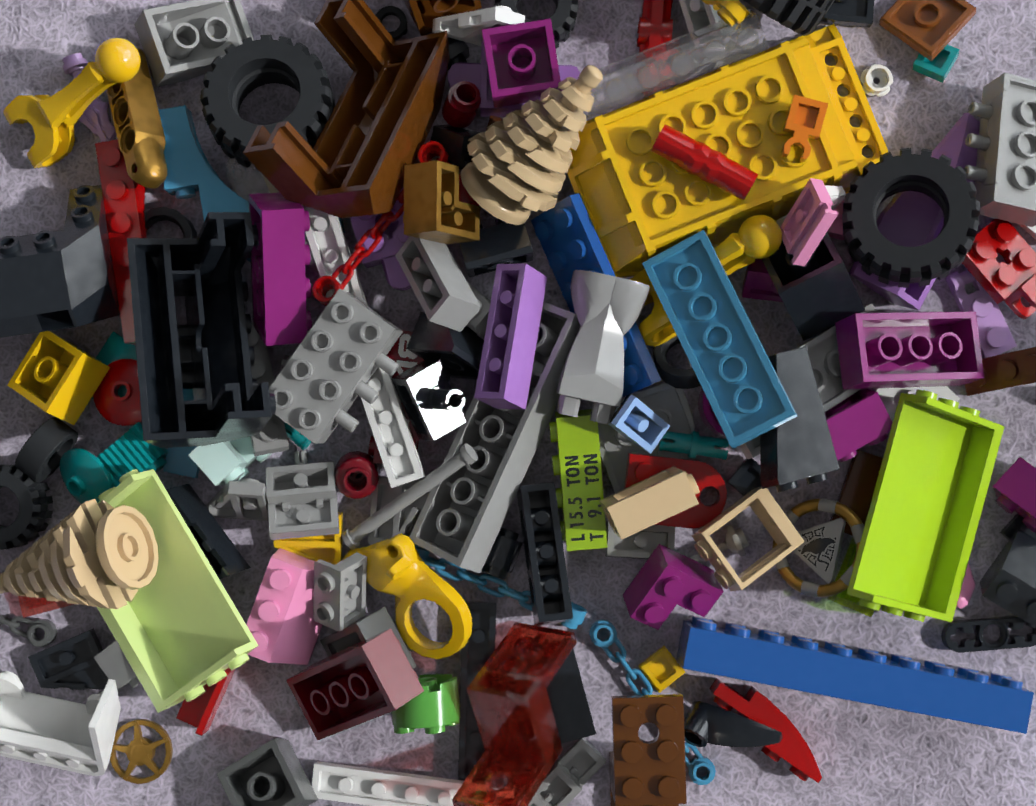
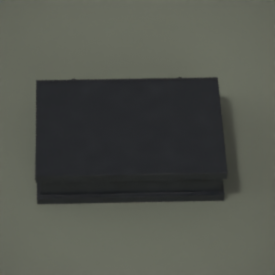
[512,643,596,750]

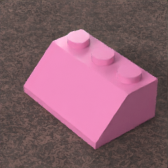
[246,548,323,665]

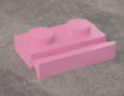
[780,178,838,266]

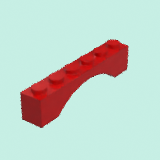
[95,139,147,345]

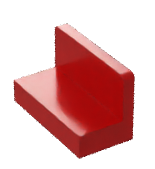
[176,668,235,736]

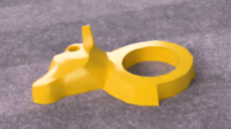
[343,533,472,659]

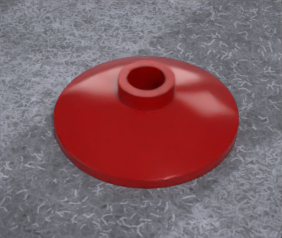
[93,359,142,426]

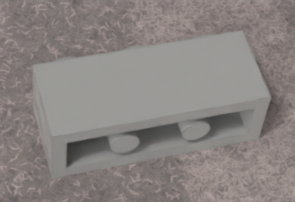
[395,236,481,332]

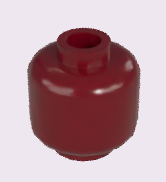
[335,451,379,499]

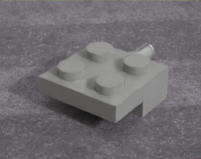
[266,450,339,540]

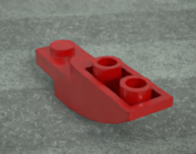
[709,678,822,783]

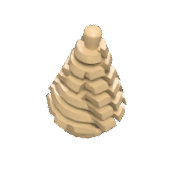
[460,65,603,225]
[0,499,159,609]

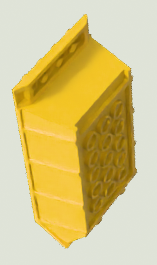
[567,24,888,278]

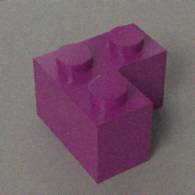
[623,544,724,630]

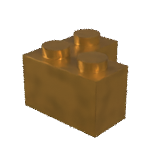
[403,160,480,244]

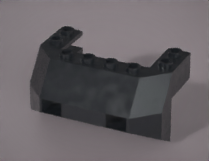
[0,185,120,338]
[127,212,276,448]

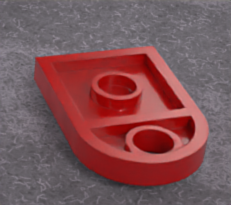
[624,453,727,529]

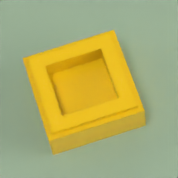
[638,645,686,693]

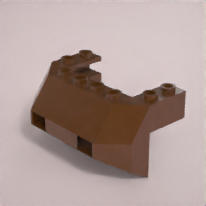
[243,0,450,218]

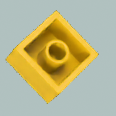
[7,331,110,425]

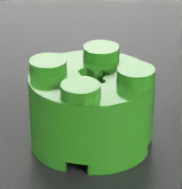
[391,673,461,734]

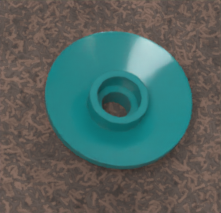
[60,448,113,504]

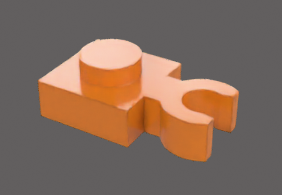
[782,94,828,162]

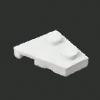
[432,6,525,46]

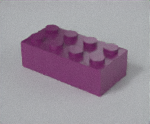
[248,192,312,346]
[835,311,984,390]

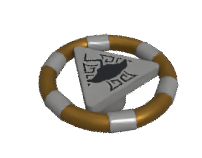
[772,498,865,597]

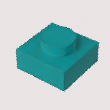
[912,44,960,83]

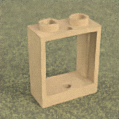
[599,466,700,540]
[691,487,805,591]

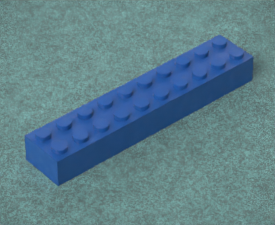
[676,616,1034,734]

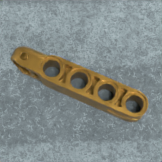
[106,48,168,189]

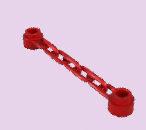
[312,141,448,306]

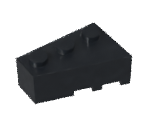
[166,484,251,580]

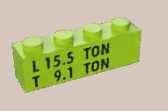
[549,409,608,551]

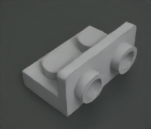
[313,552,367,632]

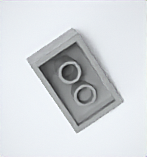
[134,0,254,87]

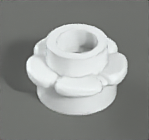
[860,64,893,97]

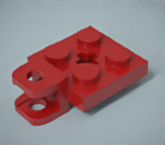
[962,218,1036,319]

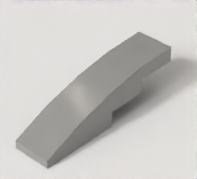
[516,738,606,806]

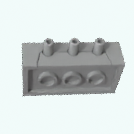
[964,73,1036,227]
[269,288,403,444]

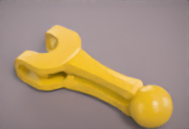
[3,38,141,169]
[629,215,782,346]

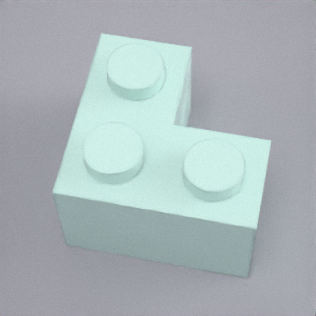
[188,437,273,486]

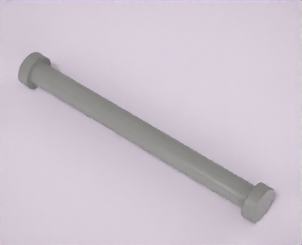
[341,443,478,549]

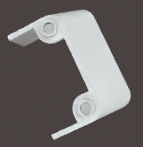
[0,671,121,776]

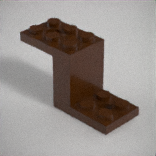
[609,694,687,806]

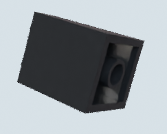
[762,233,865,341]

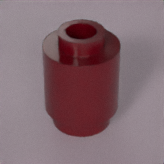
[442,81,481,128]

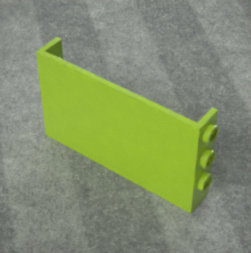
[846,389,1005,622]

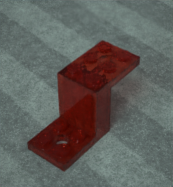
[452,622,577,806]

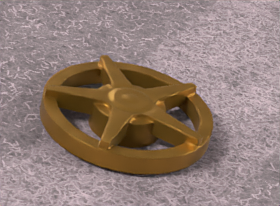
[110,719,173,784]

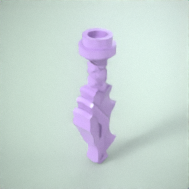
[62,53,117,142]

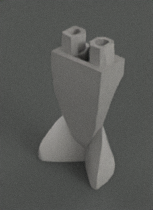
[556,270,650,424]

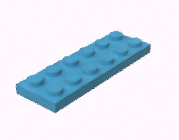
[642,230,798,449]

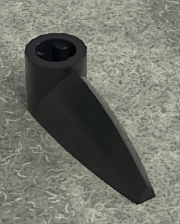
[684,701,783,747]

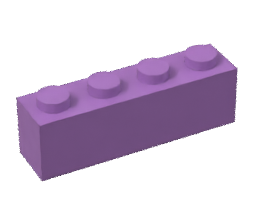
[474,263,547,410]

